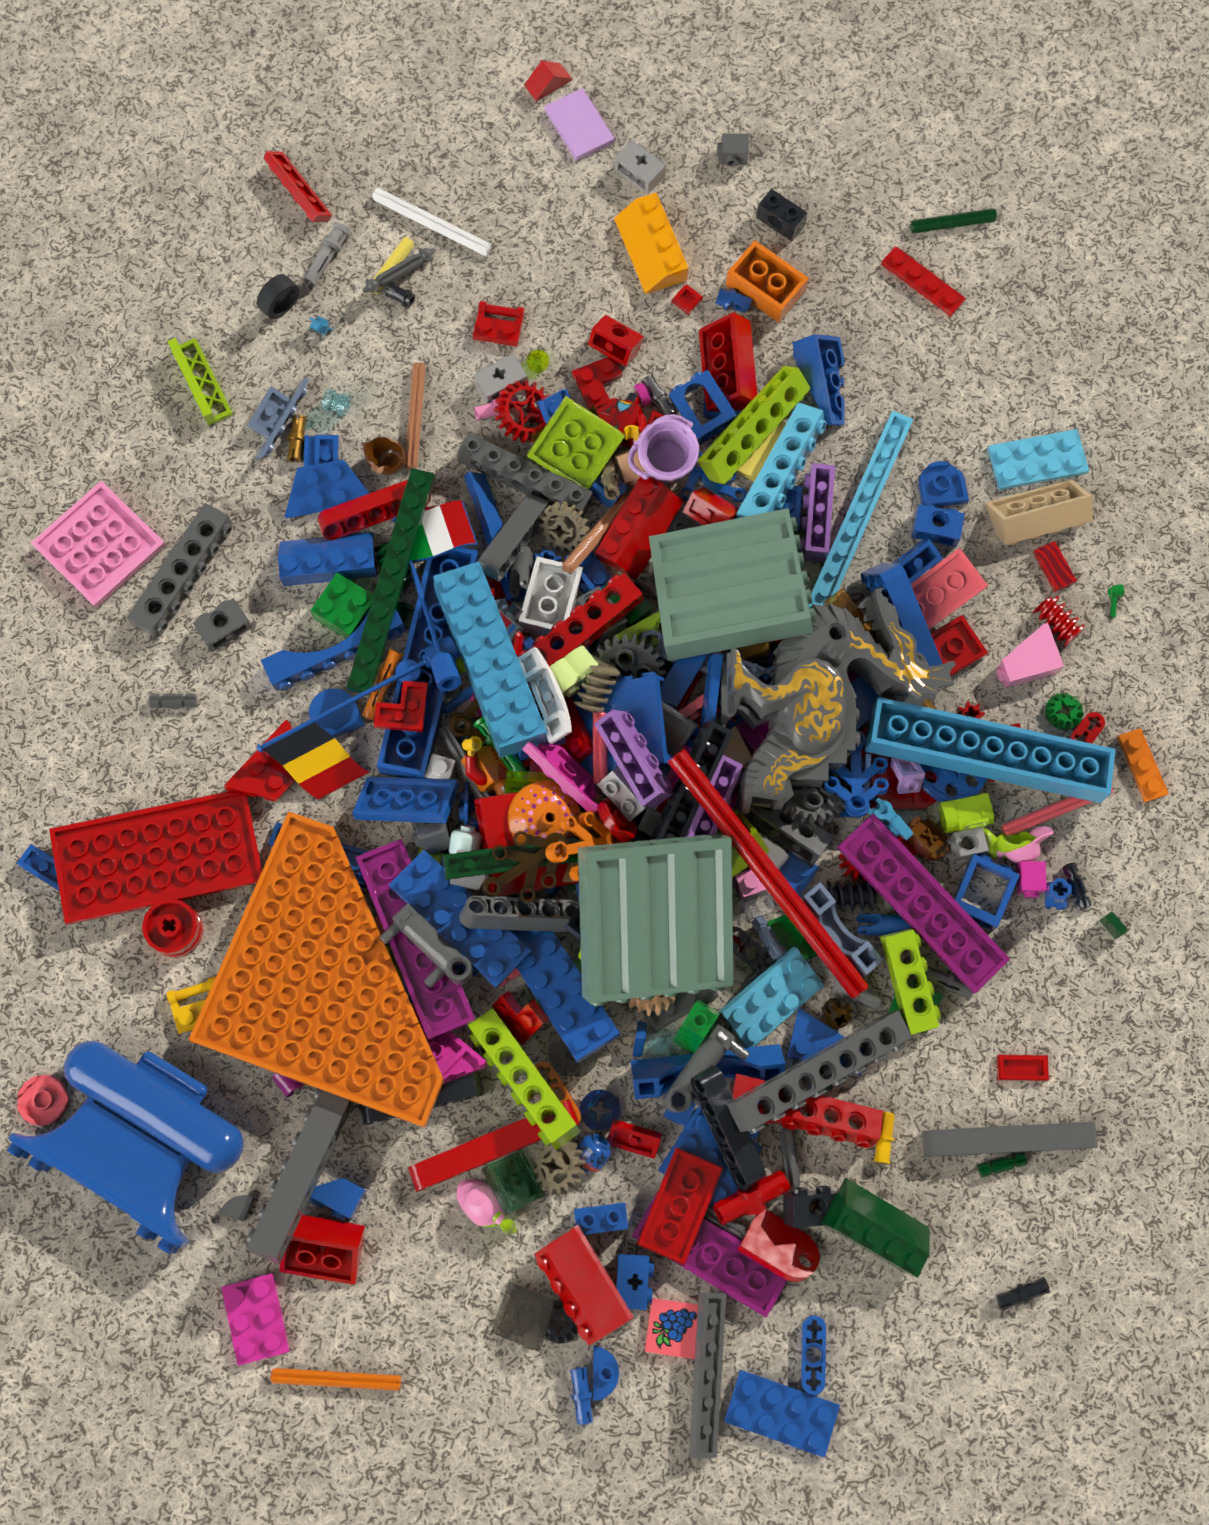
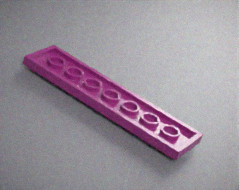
[836,814,1010,994]
[356,839,476,1041]

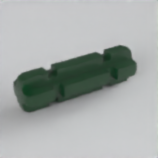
[977,1152,1028,1178]

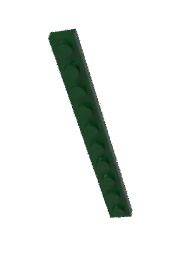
[346,468,435,696]

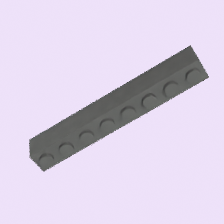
[246,1089,354,1265]

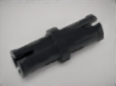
[995,1277,1050,1311]

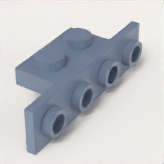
[246,377,309,459]

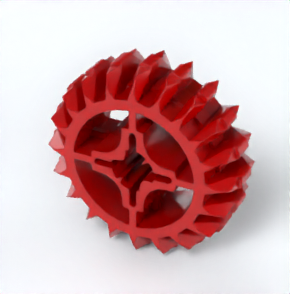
[493,380,551,443]

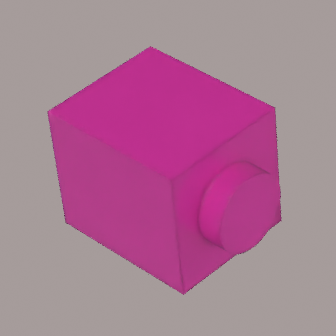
[1016,861,1047,899]

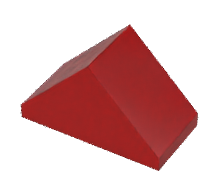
[524,60,572,102]

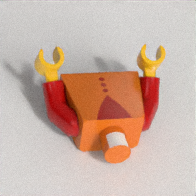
[461,737,518,796]

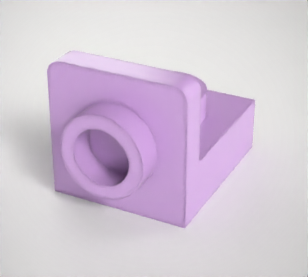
[890,757,925,794]

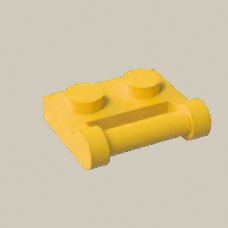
[166,976,216,1035]

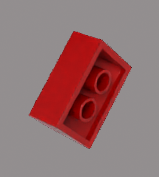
[279,1215,365,1285]

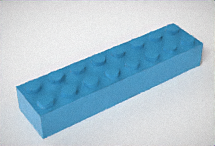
[433,562,547,758]

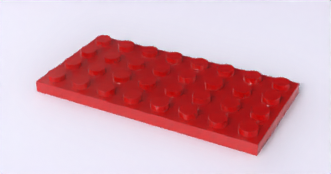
[49,790,262,925]

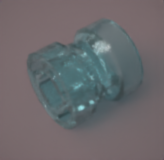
[321,388,351,417]

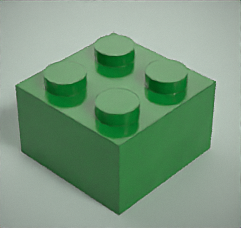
[310,573,374,639]

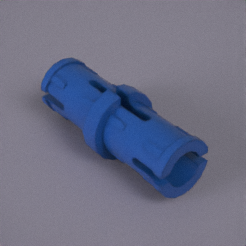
[570,1367,593,1425]

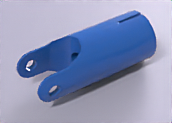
[856,914,912,936]

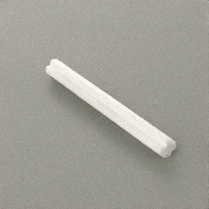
[372,188,491,256]

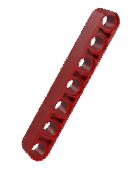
[407,1100,580,1192]

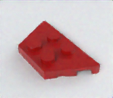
[224,719,296,802]

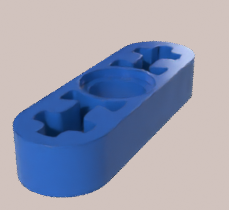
[801,1315,826,1395]

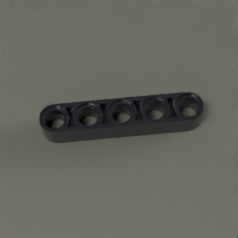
[690,1065,766,1191]
[359,1070,484,1125]

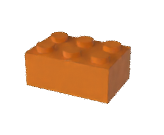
[725,240,809,323]

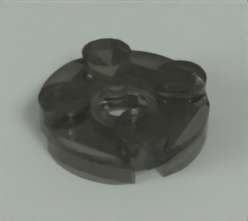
[548,1032,598,1077]

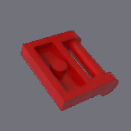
[473,301,525,347]

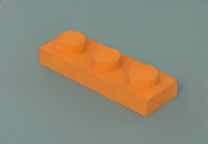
[1117,728,1169,803]

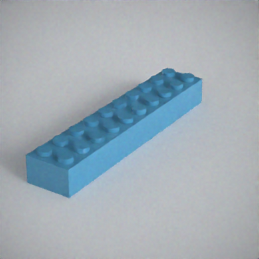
[865,697,1116,803]

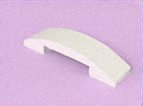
[518,647,571,744]

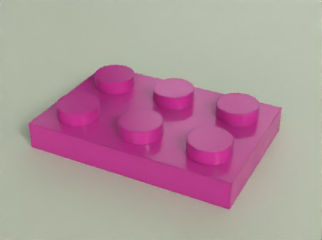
[221,1273,290,1366]

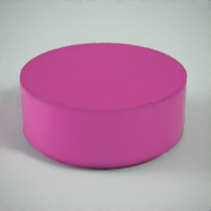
[633,382,651,407]

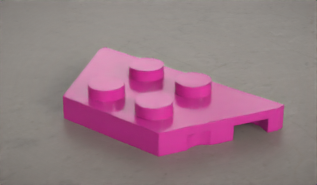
[522,741,597,813]
[413,1006,487,1084]

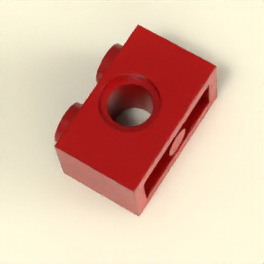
[587,314,644,367]

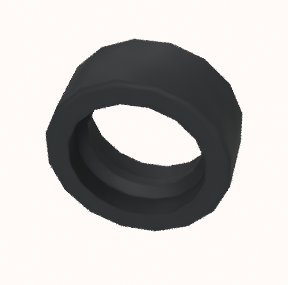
[256,274,300,319]

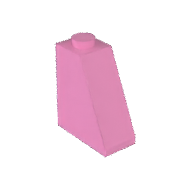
[996,623,1064,688]

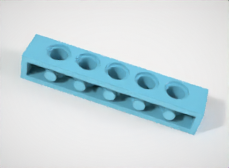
[737,402,826,518]

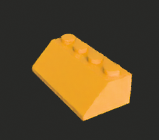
[614,192,689,295]

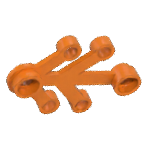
[545,812,624,881]

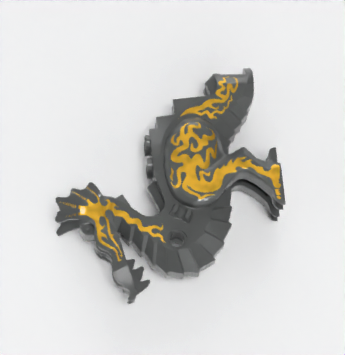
[717,587,956,814]

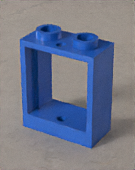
[953,854,1020,931]

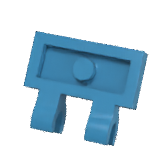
[867,797,914,840]

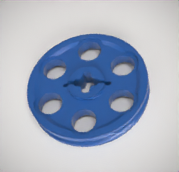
[920,764,987,802]

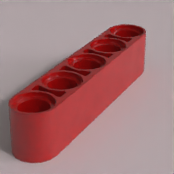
[317,479,431,540]

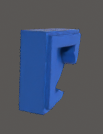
[632,1021,647,1058]

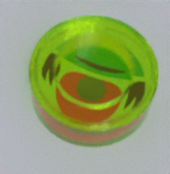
[526,349,549,373]

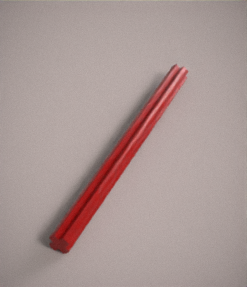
[667,749,869,999]

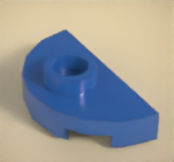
[593,1346,620,1401]

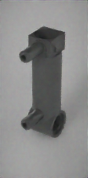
[380,903,473,987]
[663,1024,749,1113]

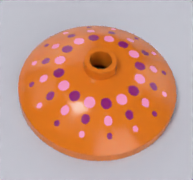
[508,781,581,843]

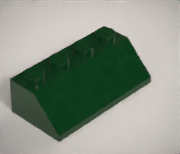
[822,1178,930,1278]

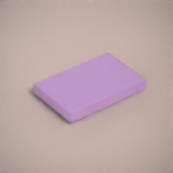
[544,88,614,161]

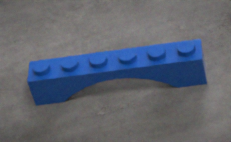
[261,610,406,691]
[630,1044,785,1100]

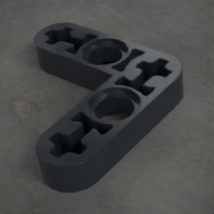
[729,926,777,1002]

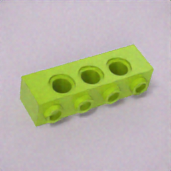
[880,929,941,1035]

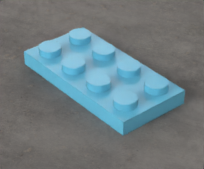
[987,429,1089,490]
[719,947,824,1048]

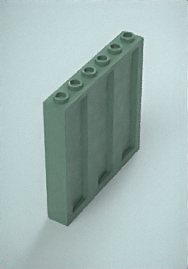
[649,508,816,661]
[578,833,733,1006]

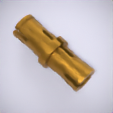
[286,415,307,463]

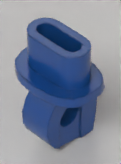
[715,288,752,313]

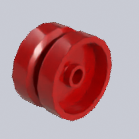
[142,899,204,958]

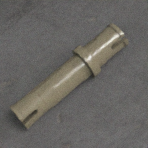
[601,451,620,500]

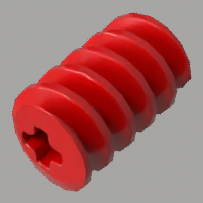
[1033,596,1085,647]

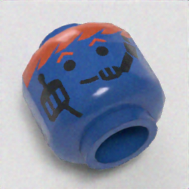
[575,1134,611,1173]

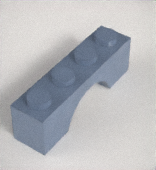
[800,882,883,977]

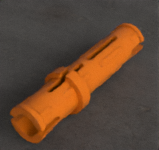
[361,649,404,720]

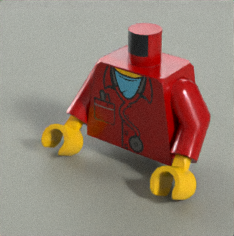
[597,393,647,449]

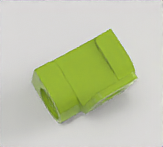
[937,793,994,834]

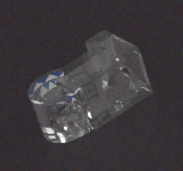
[732,890,777,926]

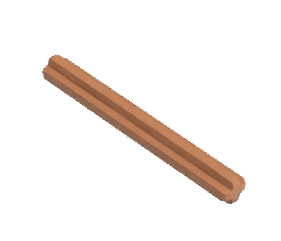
[405,362,425,470]
[562,494,628,574]

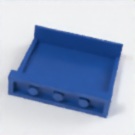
[571,672,674,776]

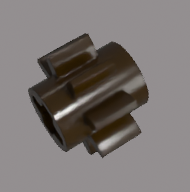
[821,997,853,1029]

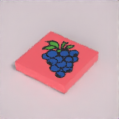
[645,1298,698,1359]

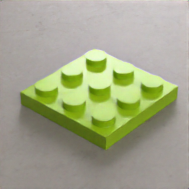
[527,396,625,490]

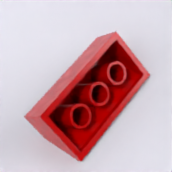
[699,312,757,412]
[596,477,683,580]
[534,1225,634,1346]

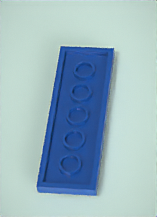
[389,850,531,989]
[511,930,621,1063]

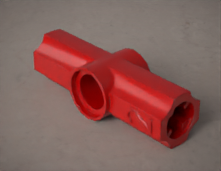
[713,1170,791,1226]

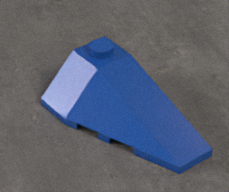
[792,334,845,426]

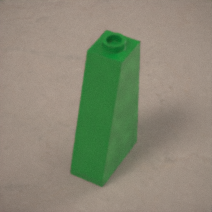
[672,999,720,1054]

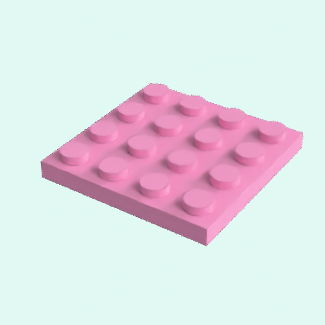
[31,481,166,608]

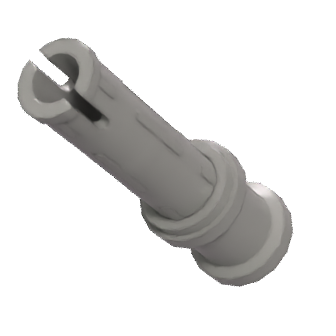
[302,222,351,287]

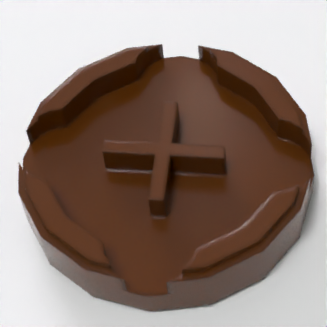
[907,817,950,861]

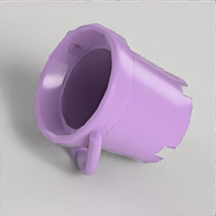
[628,414,699,485]

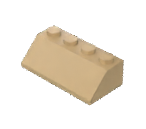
[985,479,1093,545]

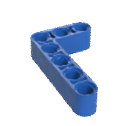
[860,563,943,666]

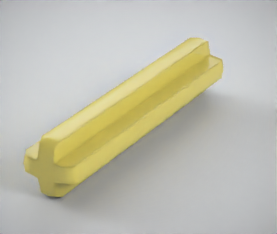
[373,237,414,294]

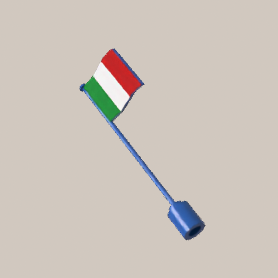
[393,500,478,692]

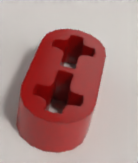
[1068,712,1105,744]

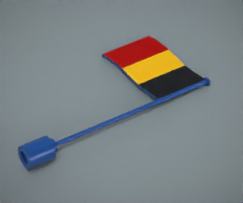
[256,636,460,799]

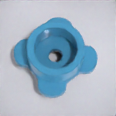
[309,316,333,336]

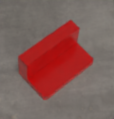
[683,487,739,525]

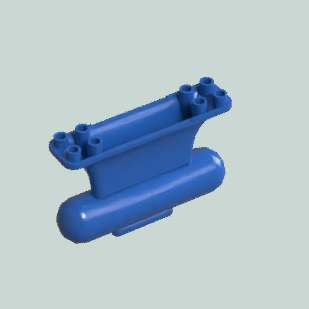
[6,1040,244,1254]

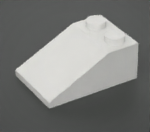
[519,557,583,637]

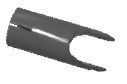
[509,546,534,597]

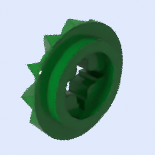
[1045,692,1084,730]

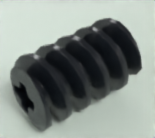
[825,881,877,912]

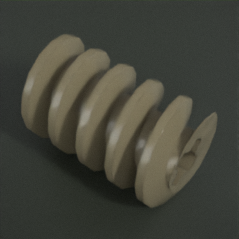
[573,659,620,713]

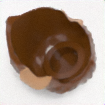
[363,436,407,475]

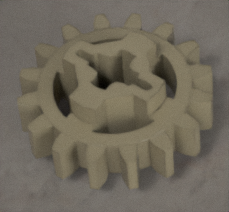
[538,501,590,552]
[533,1141,585,1195]

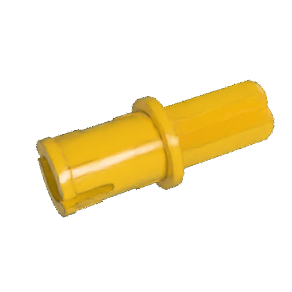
[874,1112,895,1164]

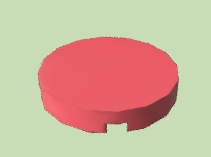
[17,1075,69,1126]

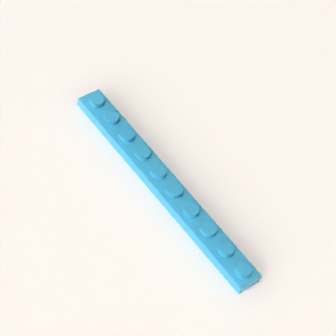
[808,410,913,608]

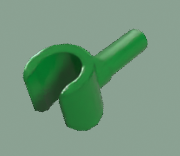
[1108,584,1124,618]

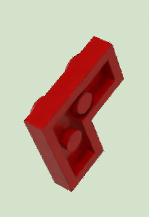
[572,357,622,409]
[373,681,428,732]
[492,991,549,1045]

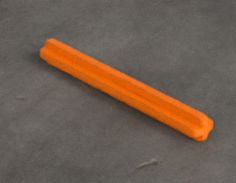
[270,1368,401,1391]

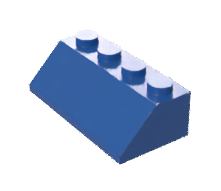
[278,532,377,586]

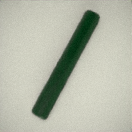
[910,208,997,233]

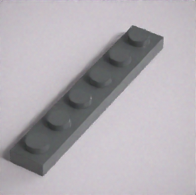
[689,1292,726,1458]

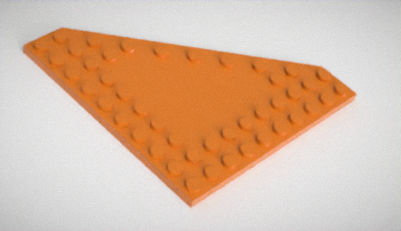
[188,811,444,1128]

